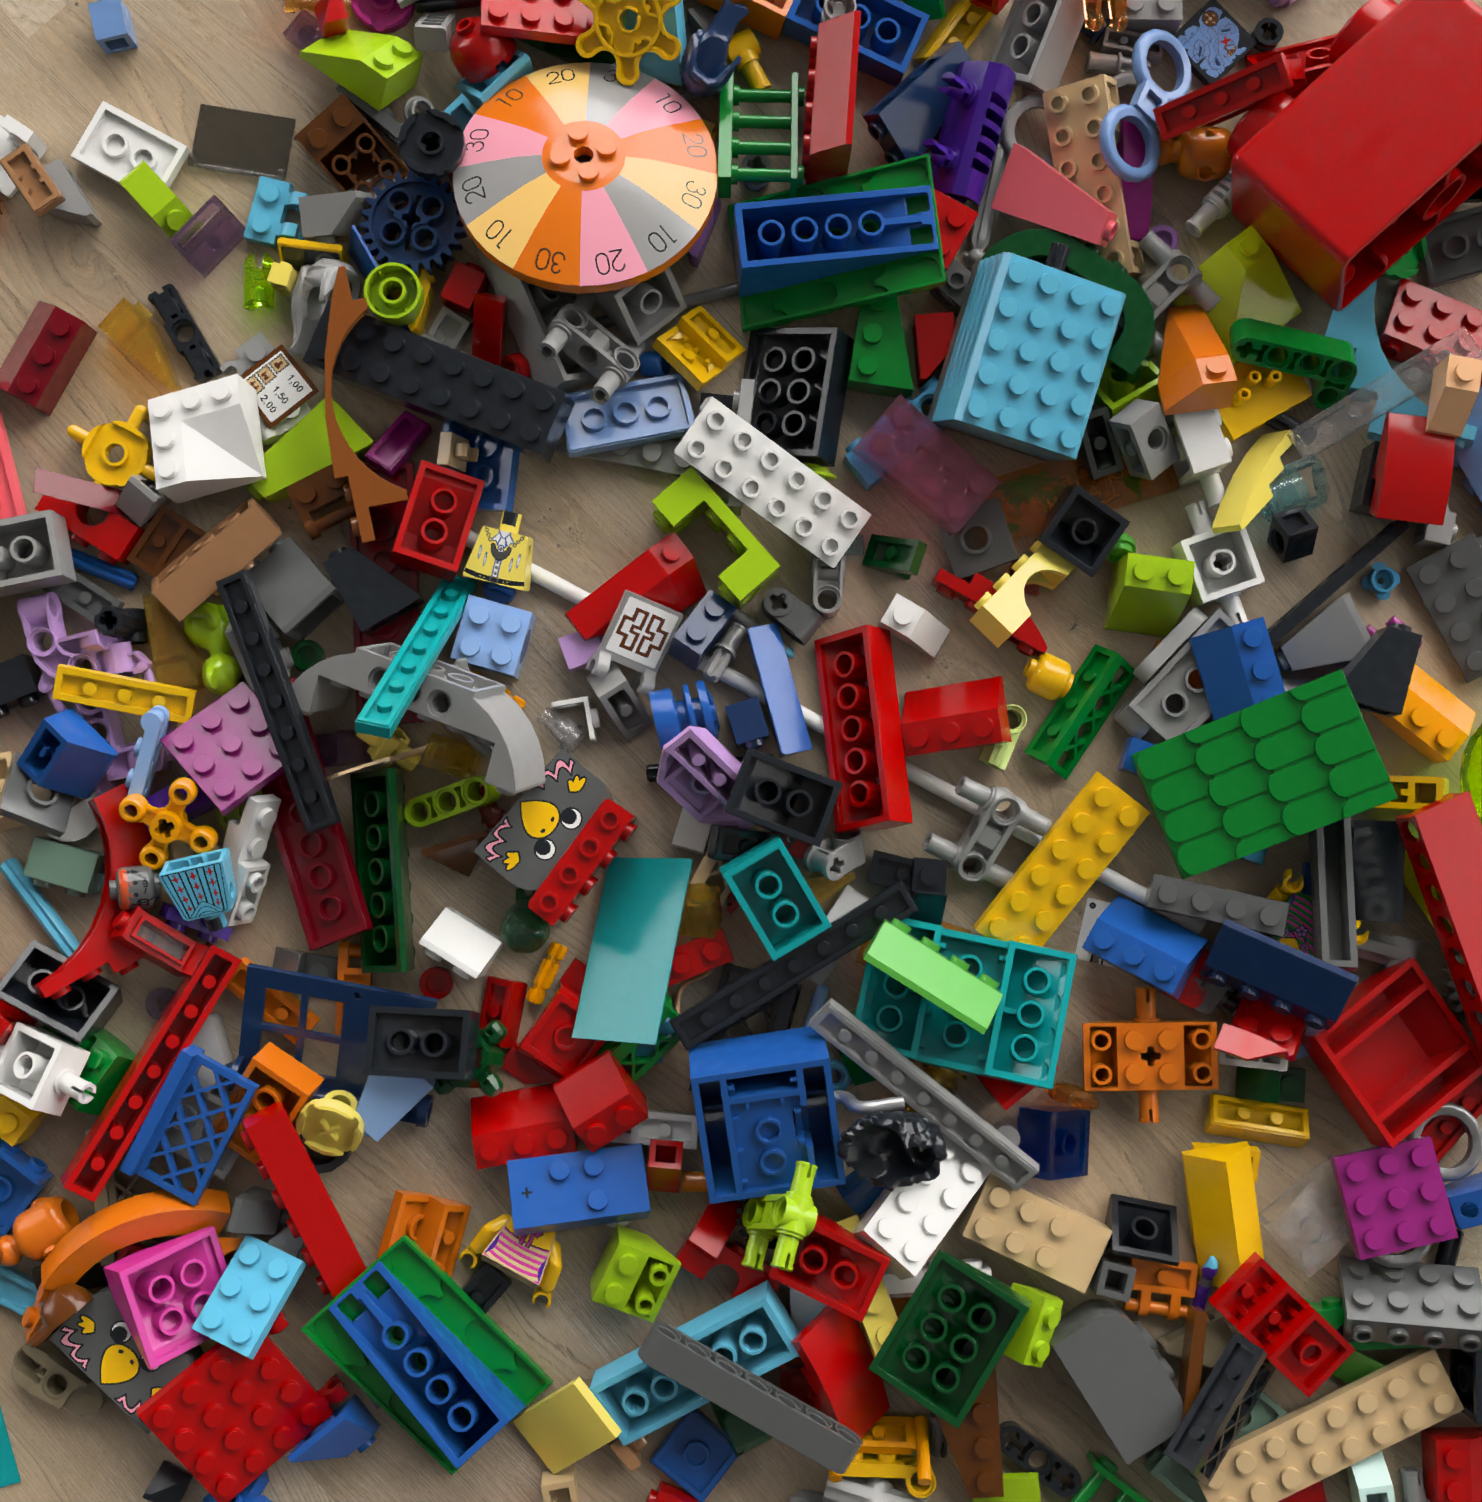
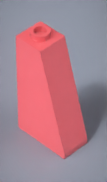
[991,143,1118,248]

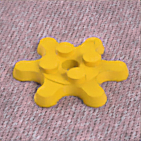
[576,0,681,86]

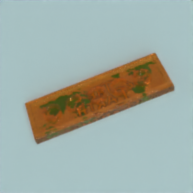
[974,443,1180,541]

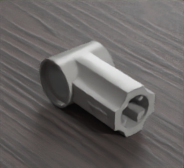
[1356,928,1421,968]

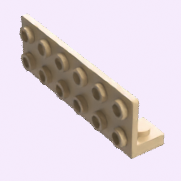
[1042,73,1145,278]

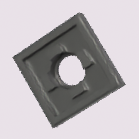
[936,496,1019,579]
[0,752,75,837]

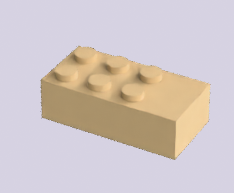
[957,1172,1113,1294]

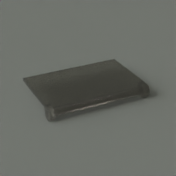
[187,104,296,181]

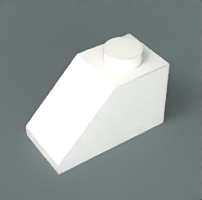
[877,593,950,659]

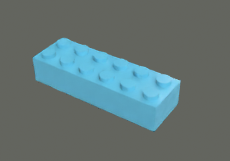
[589,1280,800,1446]

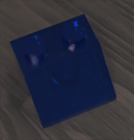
[1017,1105,1091,1181]

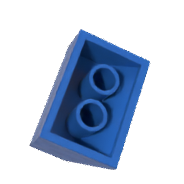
[1189,617,1286,721]
[1082,895,1209,1000]

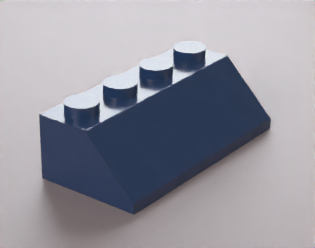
[1199,919,1359,1030]

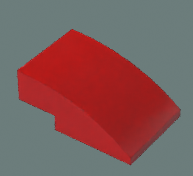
[1369,412,1455,526]

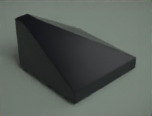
[142,1460,193,1502]

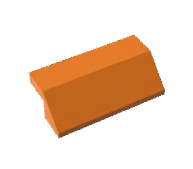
[376,1190,471,1278]

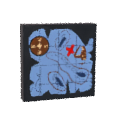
[1173,0,1258,86]

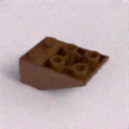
[293,93,409,209]

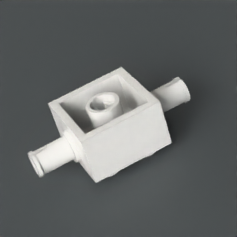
[1165,409,1233,508]
[1171,500,1265,624]
[0,1022,96,1116]

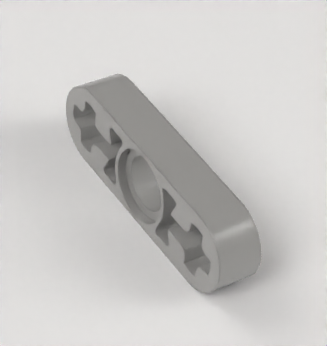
[1133,607,1209,684]

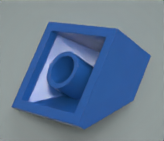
[287,1393,380,1463]

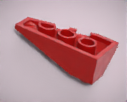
[565,532,707,641]

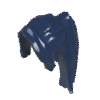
[678,0,749,97]

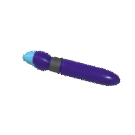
[1192,1256,1218,1310]

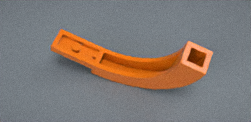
[22,1188,231,1343]

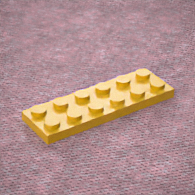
[973,771,1151,947]

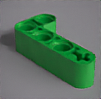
[1229,318,1357,410]

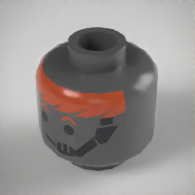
[109,865,161,911]

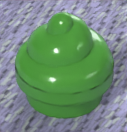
[1107,532,1136,564]

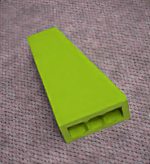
[246,398,375,504]

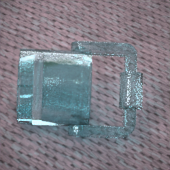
[1260,455,1328,522]

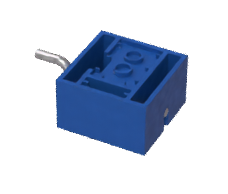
[689,1026,905,1204]

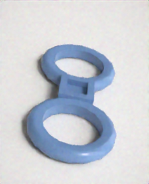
[1099,29,1192,183]

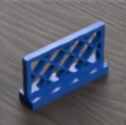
[119,1044,259,1206]

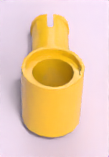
[726,27,772,89]

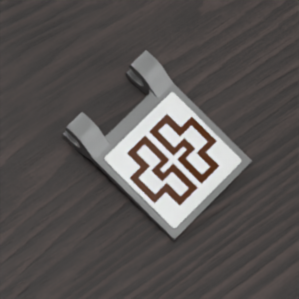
[586,589,684,697]

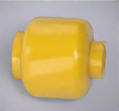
[1022,652,1074,701]

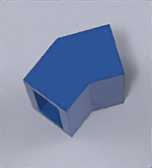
[835,1170,885,1217]

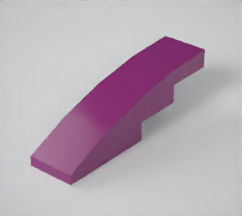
[1116,103,1154,242]

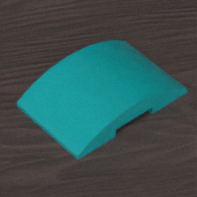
[855,918,1077,1090]

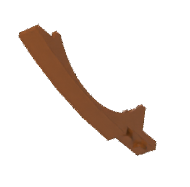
[324,266,408,543]

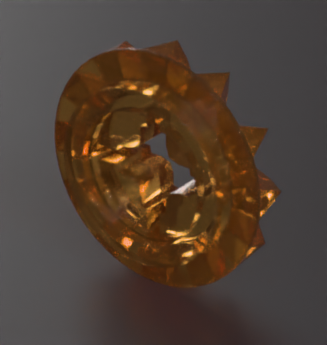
[1046,1081,1100,1110]

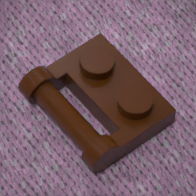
[286,464,372,541]

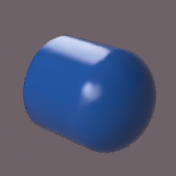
[639,351,670,378]

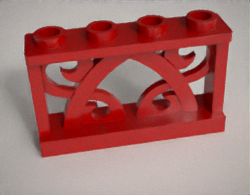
[1153,53,1308,142]

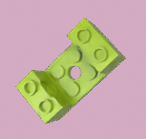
[652,466,780,610]

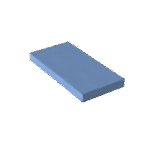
[563,373,695,458]

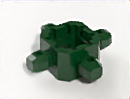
[434,1020,507,1097]

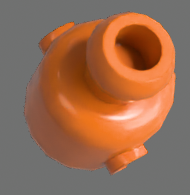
[1158,126,1232,182]
[0,1195,81,1267]

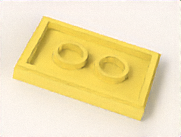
[512,1376,622,1475]

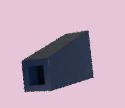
[863,41,972,164]

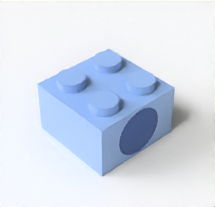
[450,595,536,680]

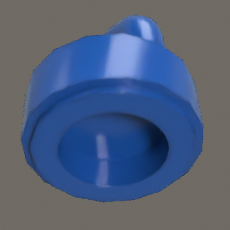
[483,581,517,605]

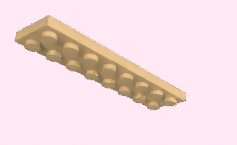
[1196,1347,1464,1502]

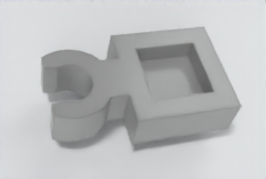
[220,331,274,376]

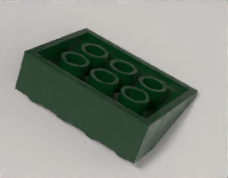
[868,1249,1032,1429]

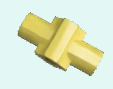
[355,726,422,773]

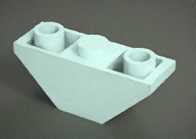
[1347,1450,1395,1502]

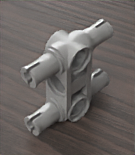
[1117,230,1222,361]
[537,293,648,404]
[922,776,1051,888]

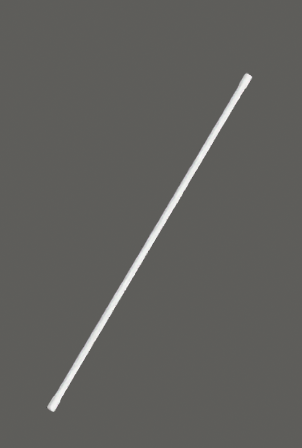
[466,530,1206,934]

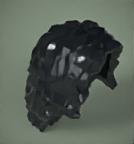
[837,1110,948,1192]

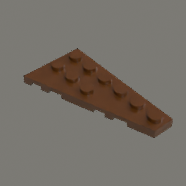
[889,1293,1004,1499]

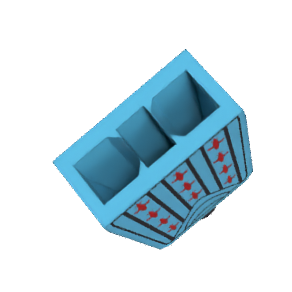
[159,847,237,932]

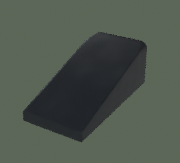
[707,824,782,861]

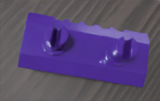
[920,61,1016,206]

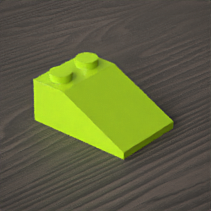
[299,29,424,111]

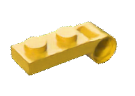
[842,1453,936,1498]

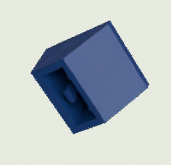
[16,707,119,799]

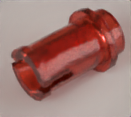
[478,786,505,829]

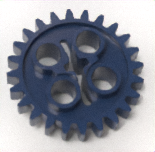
[360,170,467,278]

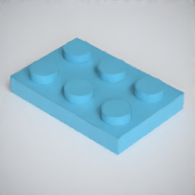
[191,1234,307,1360]

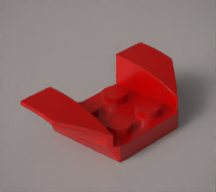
[501,958,605,1084]
[1214,997,1307,1062]

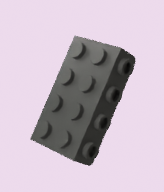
[1404,533,1482,683]
[1337,1256,1482,1352]

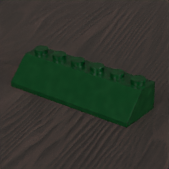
[350,768,415,973]

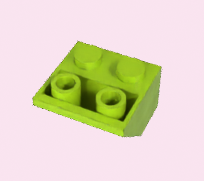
[590,1224,681,1323]

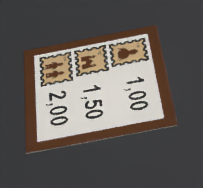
[240,344,319,429]

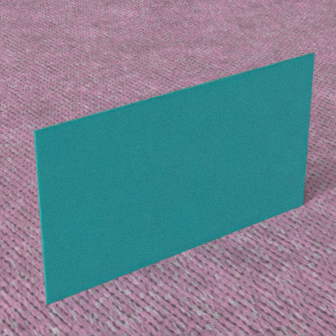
[572,857,693,1045]

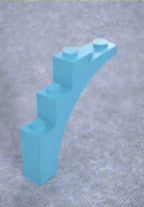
[1325,279,1478,450]

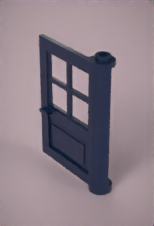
[224,963,438,1128]

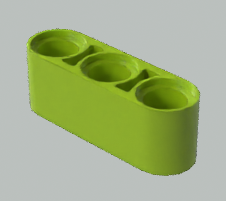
[404,775,501,828]

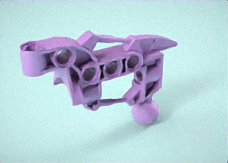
[17,592,178,795]

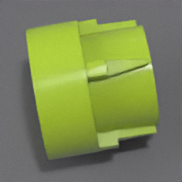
[364,262,424,326]

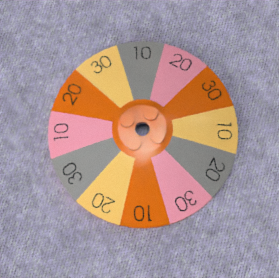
[453,62,718,294]

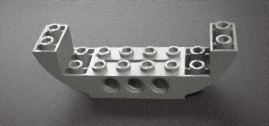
[292,642,546,796]

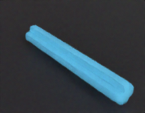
[0,858,80,958]

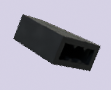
[322,547,425,636]
[1343,623,1423,717]

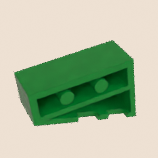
[846,297,914,399]

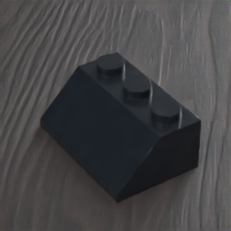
[1351,820,1405,923]
[0,939,123,1044]

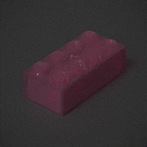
[852,394,1000,537]

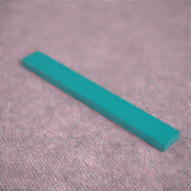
[355,576,477,739]

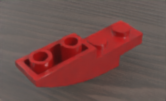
[931,568,1048,658]

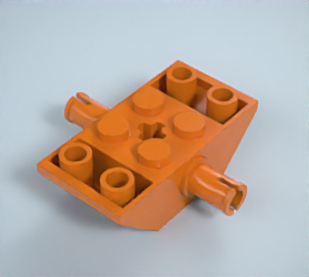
[1082,987,1219,1123]

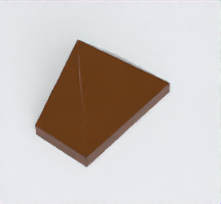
[421,830,490,877]

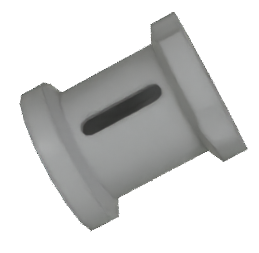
[742,155,771,191]

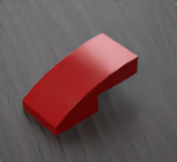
[685,1201,743,1262]

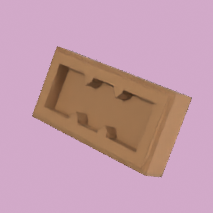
[0,143,66,218]

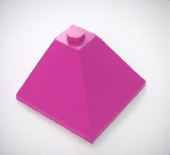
[103,1226,227,1370]

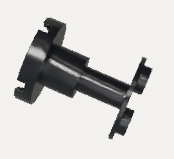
[398,109,466,179]

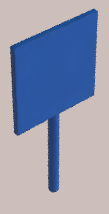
[348,225,411,332]

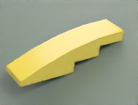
[1212,429,1295,534]

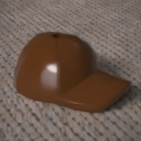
[27,1284,94,1348]

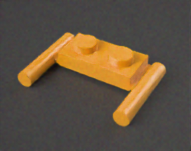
[829,1415,932,1486]

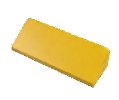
[914,0,993,65]
[1205,1093,1310,1148]

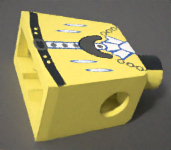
[463,510,533,591]

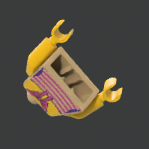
[458,1214,562,1308]

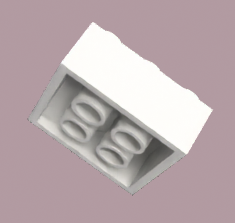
[148,374,267,504]

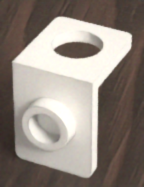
[551,696,601,743]

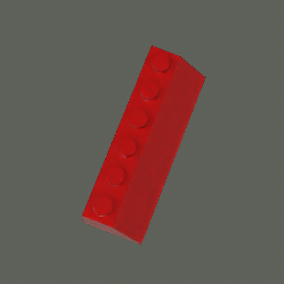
[814,624,913,833]

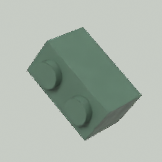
[23,837,105,898]

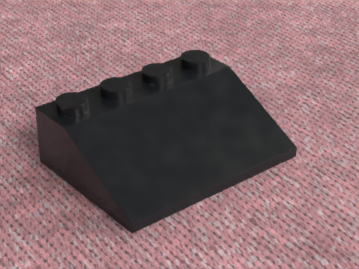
[737,327,854,467]

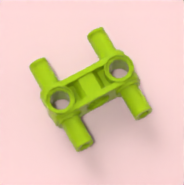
[741,1161,818,1272]

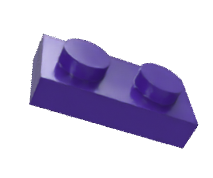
[158,902,233,943]

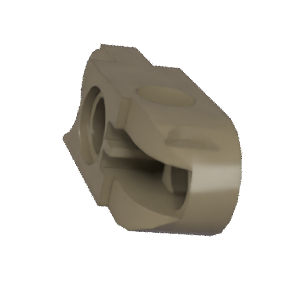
[11,1340,107,1417]

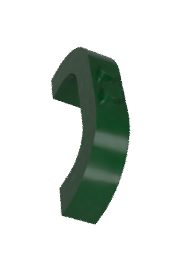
[979,229,1156,385]

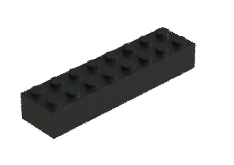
[302,300,575,464]

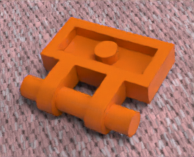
[1123,1257,1199,1321]

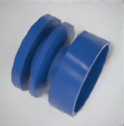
[648,680,720,750]

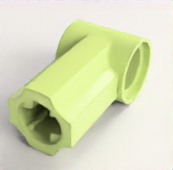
[978,704,1027,771]

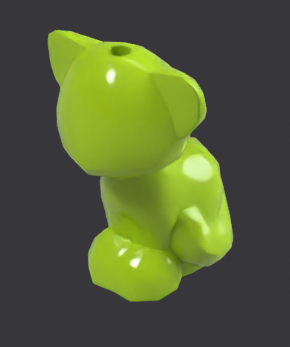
[184,602,242,697]

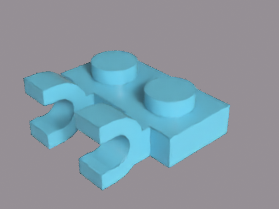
[243,176,308,248]

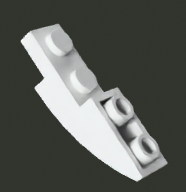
[223,794,281,927]

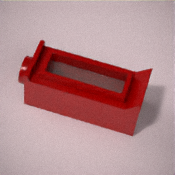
[109,906,208,978]

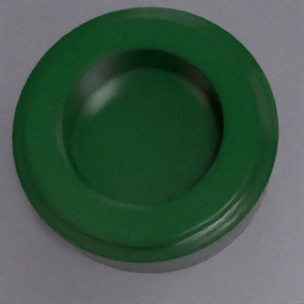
[291,640,326,672]

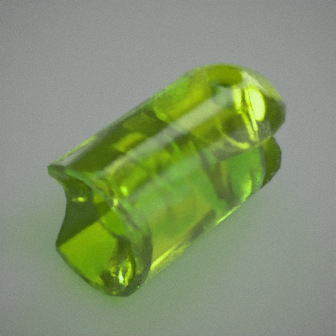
[243,252,275,311]

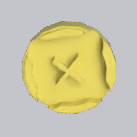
[296,1090,365,1156]

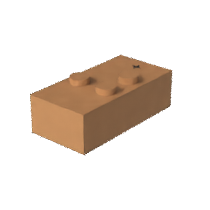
[151,495,282,622]

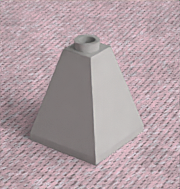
[1275,593,1371,671]

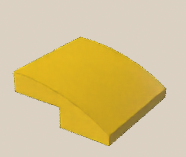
[652,305,746,391]

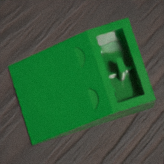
[42,1024,136,1116]

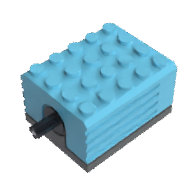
[926,242,1126,461]

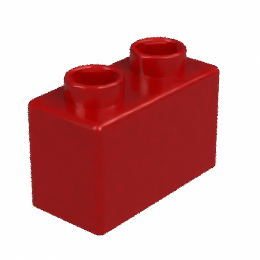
[1226,0,1482,312]

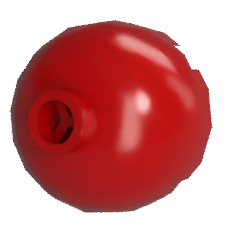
[449,16,516,83]

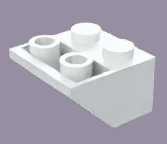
[419,907,506,980]

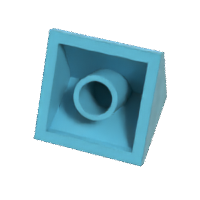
[455,49,534,110]

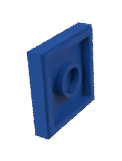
[649,1409,743,1502]

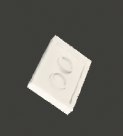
[71,101,191,188]

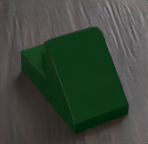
[862,534,927,580]
[1235,1066,1306,1104]

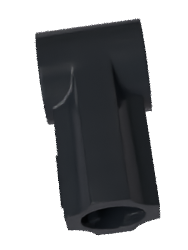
[94,606,149,645]

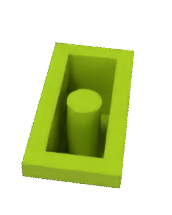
[119,160,198,242]

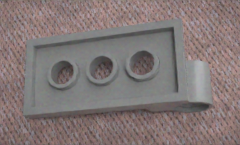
[1113,609,1236,741]

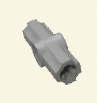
[822,1475,928,1502]

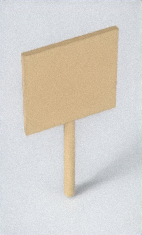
[326,743,438,781]

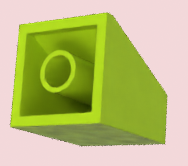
[1104,552,1195,637]

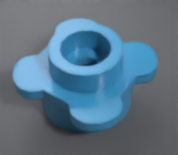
[1361,562,1400,600]

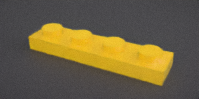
[52,664,197,723]

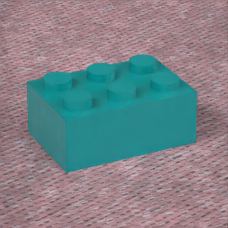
[718,834,832,961]

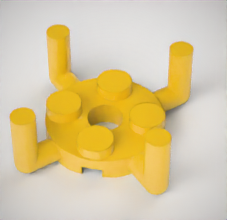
[66,405,156,488]

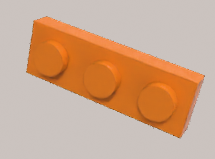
[226,956,321,1045]

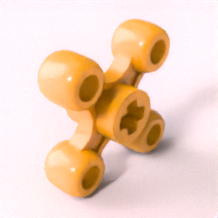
[118,777,218,870]

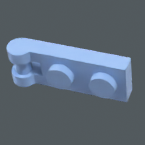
[125,705,170,798]

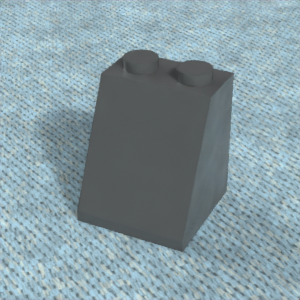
[250,536,344,641]

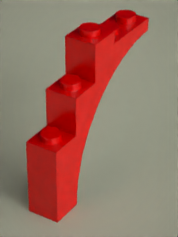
[33,783,157,1000]

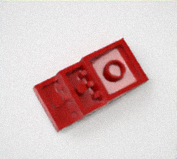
[1208,1252,1356,1398]
[791,1306,890,1438]

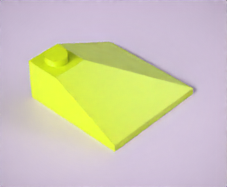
[1172,225,1302,364]

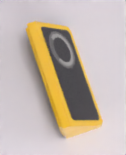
[277,237,349,274]

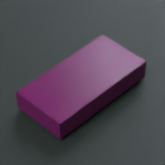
[364,410,432,477]

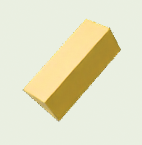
[1181,1141,1264,1288]

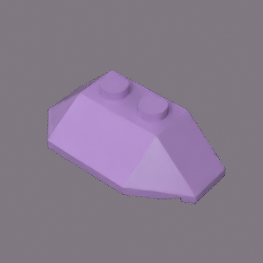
[656,726,754,829]

